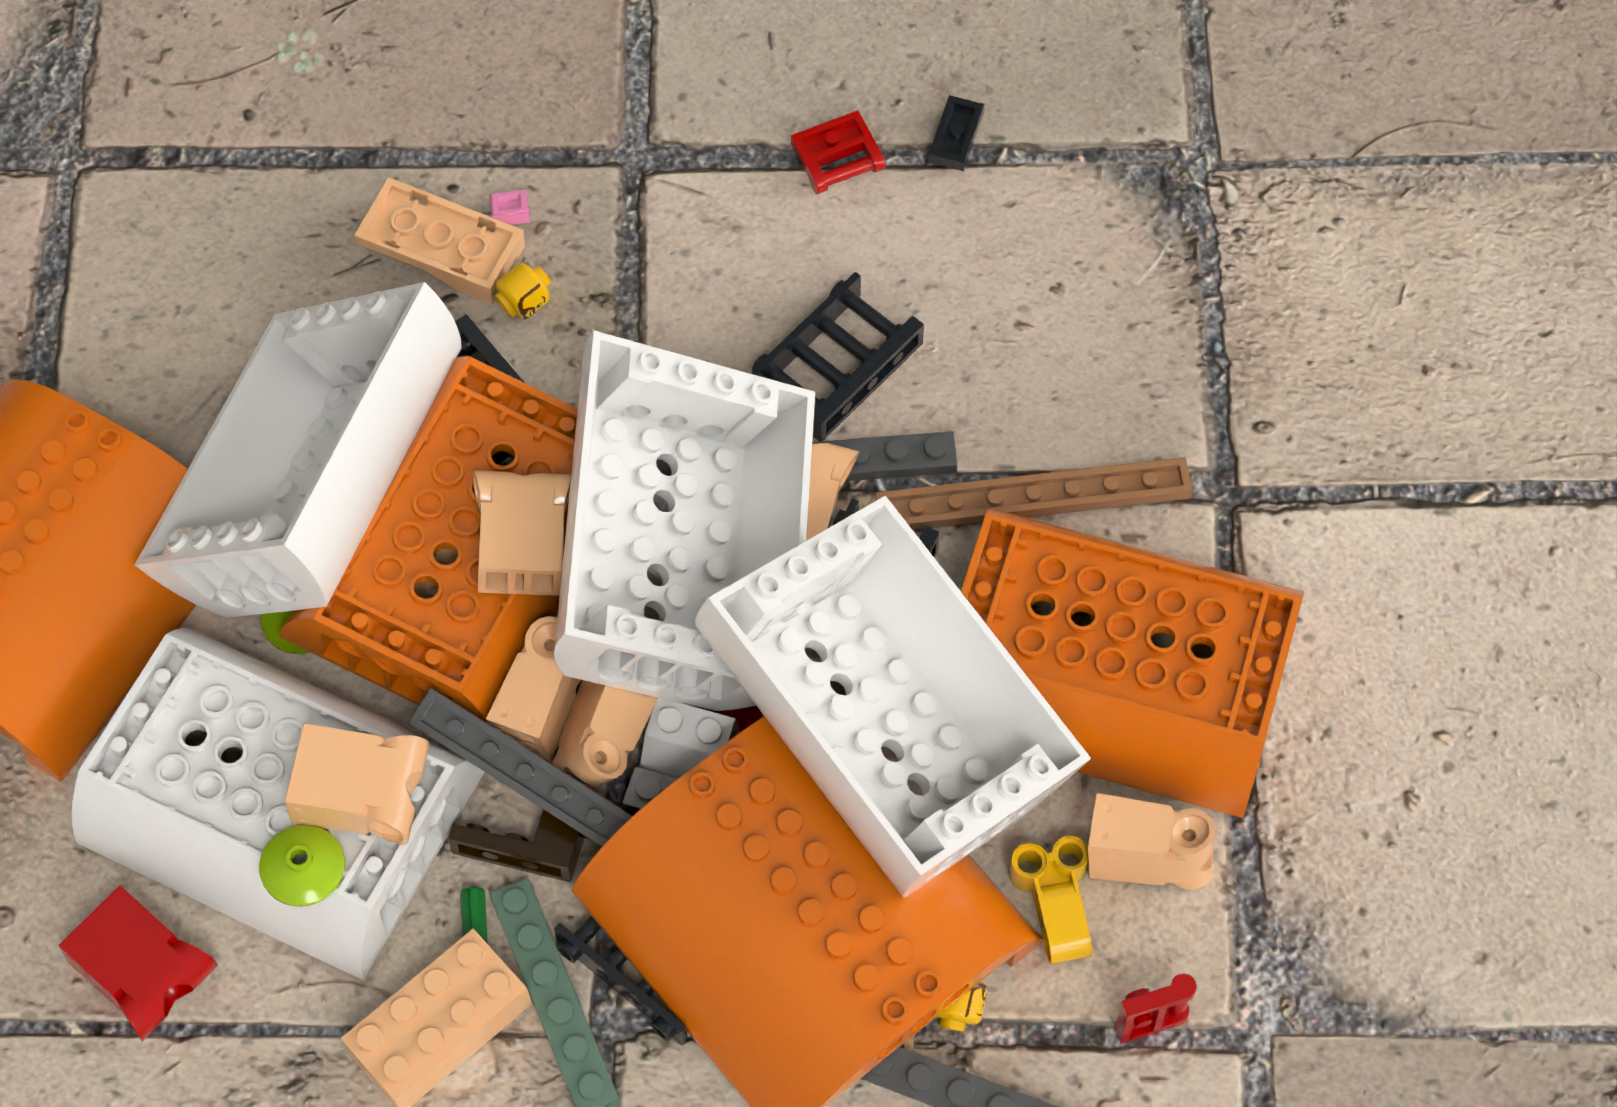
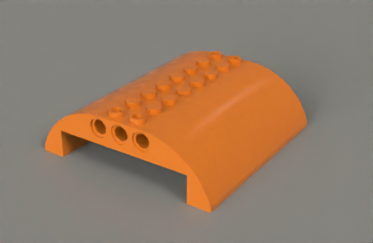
[0,379,196,782]
[572,716,1043,1107]

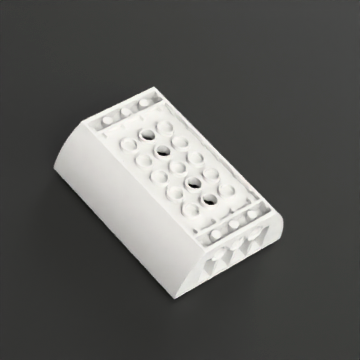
[134,282,462,618]
[554,331,815,711]
[695,496,1091,898]
[72,628,484,981]

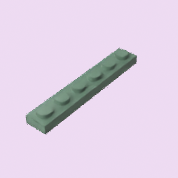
[489,878,620,1107]

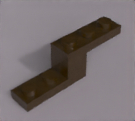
[448,809,589,883]

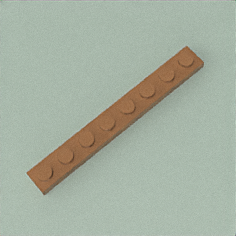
[875,457,1193,531]

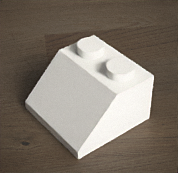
[639,698,740,779]

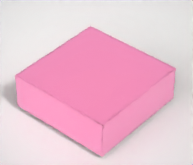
[489,190,531,225]

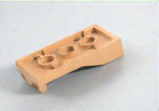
[354,177,525,304]

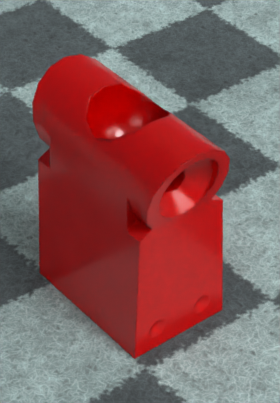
[58,885,218,1042]

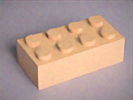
[340,929,532,1107]

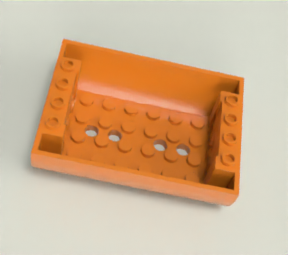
[280,356,578,721]
[961,508,1304,818]

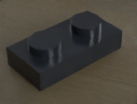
[928,95,985,171]

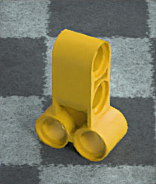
[1009,836,1093,964]

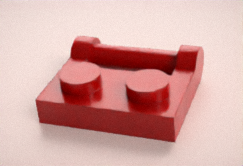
[791,110,886,194]
[1115,973,1197,1044]

